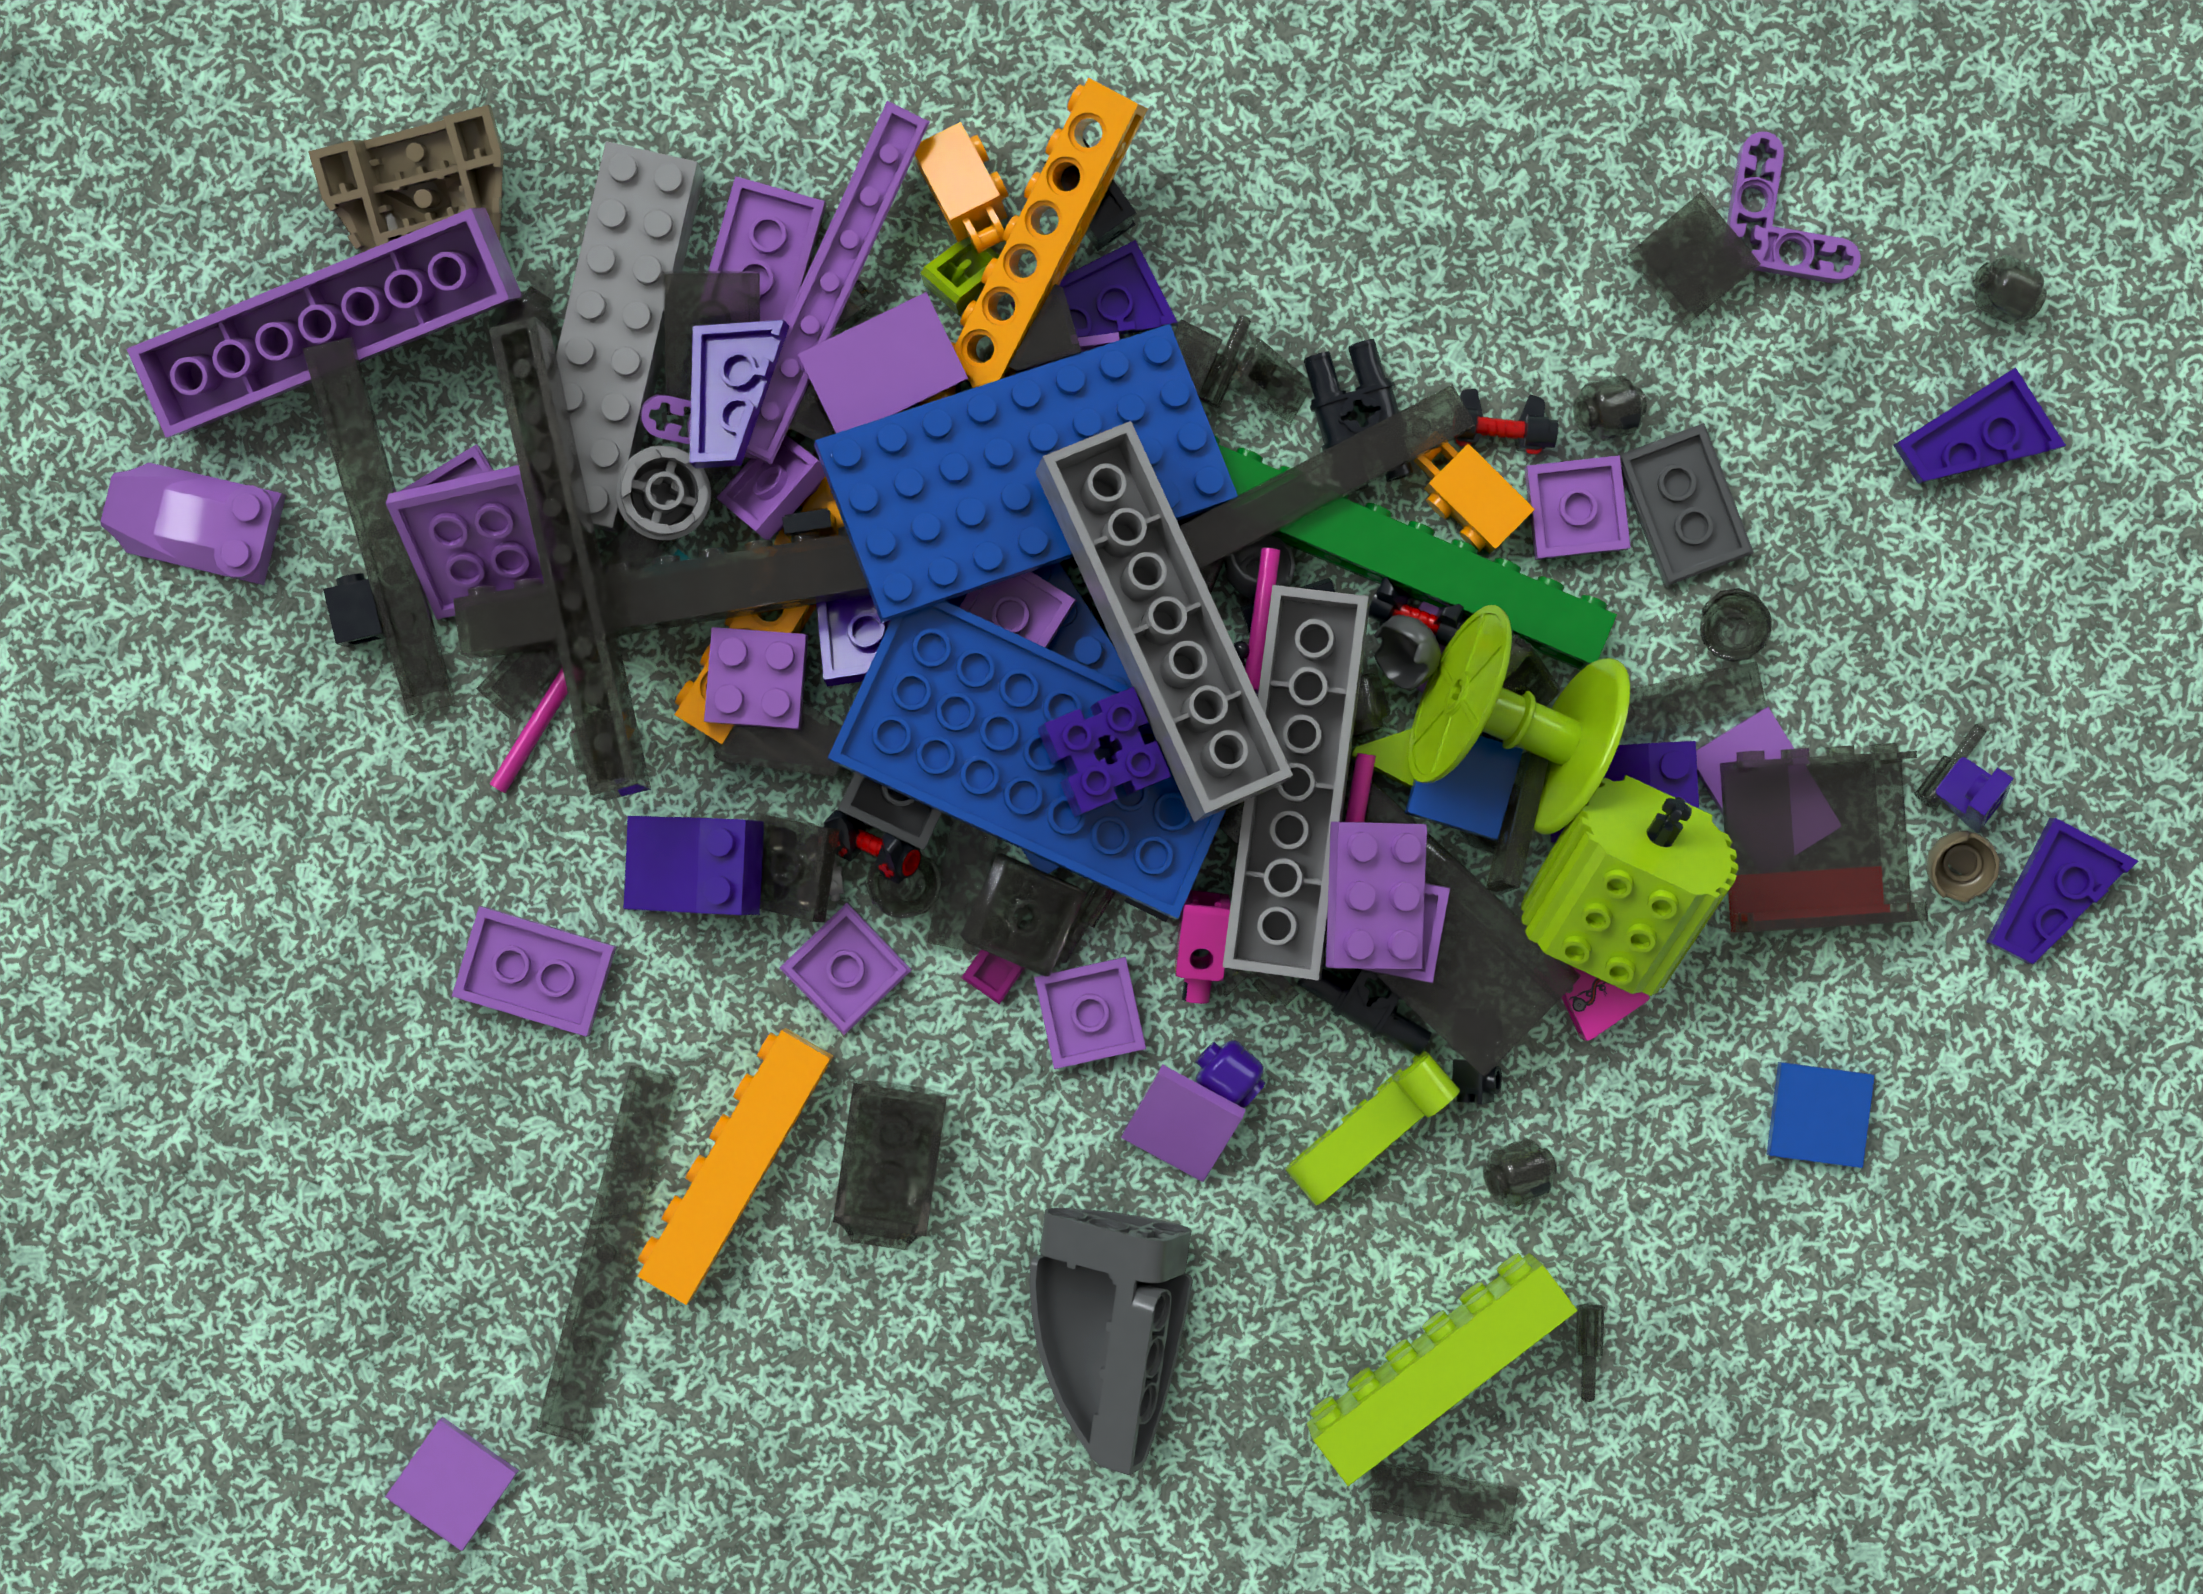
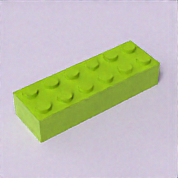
[1306,1253,1578,1486]

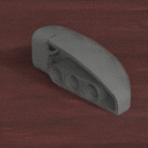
[1029,1208,1193,1475]

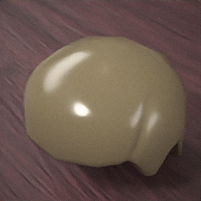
[1926,831,2000,903]

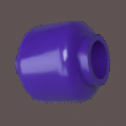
[1195,1040,1266,1108]

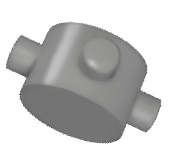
[823,860,845,901]

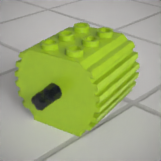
[1521,775,1738,996]

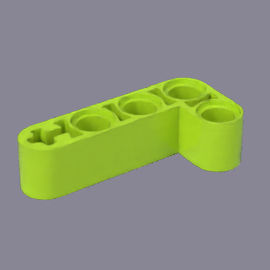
[1285,1051,1460,1206]

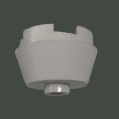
[616,446,711,540]

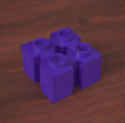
[1037,686,1171,818]

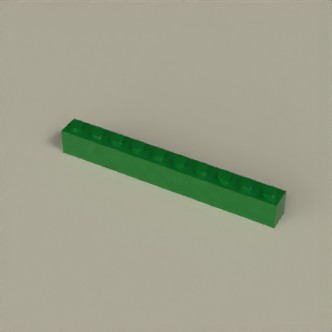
[1209,436,1617,670]

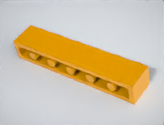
[637,1028,834,1305]

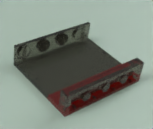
[1720,743,1928,932]

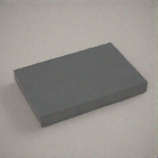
[1617,423,1754,587]

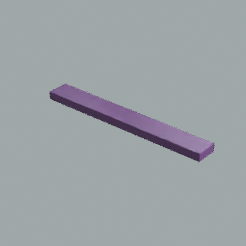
[746,101,930,465]

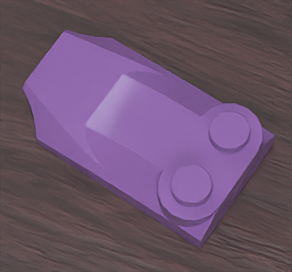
[100,462,286,585]

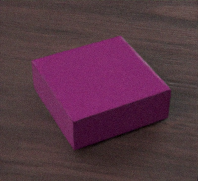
[961,939,1026,1004]

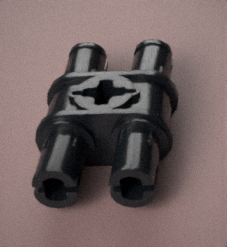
[1304,339,1413,494]
[1297,940,1456,1056]

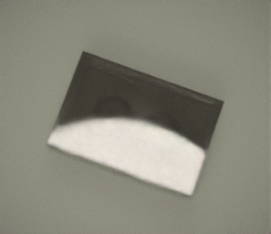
[663,271,760,415]

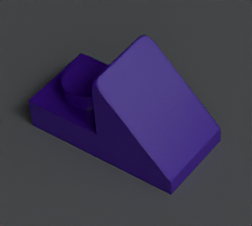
[1936,757,2014,833]

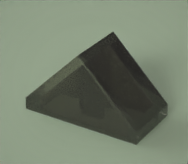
[1009,284,1082,375]
[1229,337,1312,424]

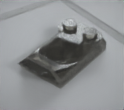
[833,1080,948,1250]

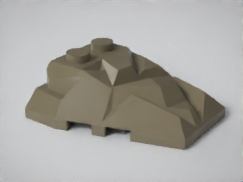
[308,105,504,252]

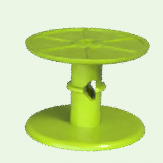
[1408,605,1630,835]

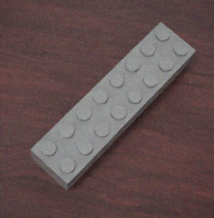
[529,141,705,534]
[1035,421,1293,823]
[1223,585,1370,980]

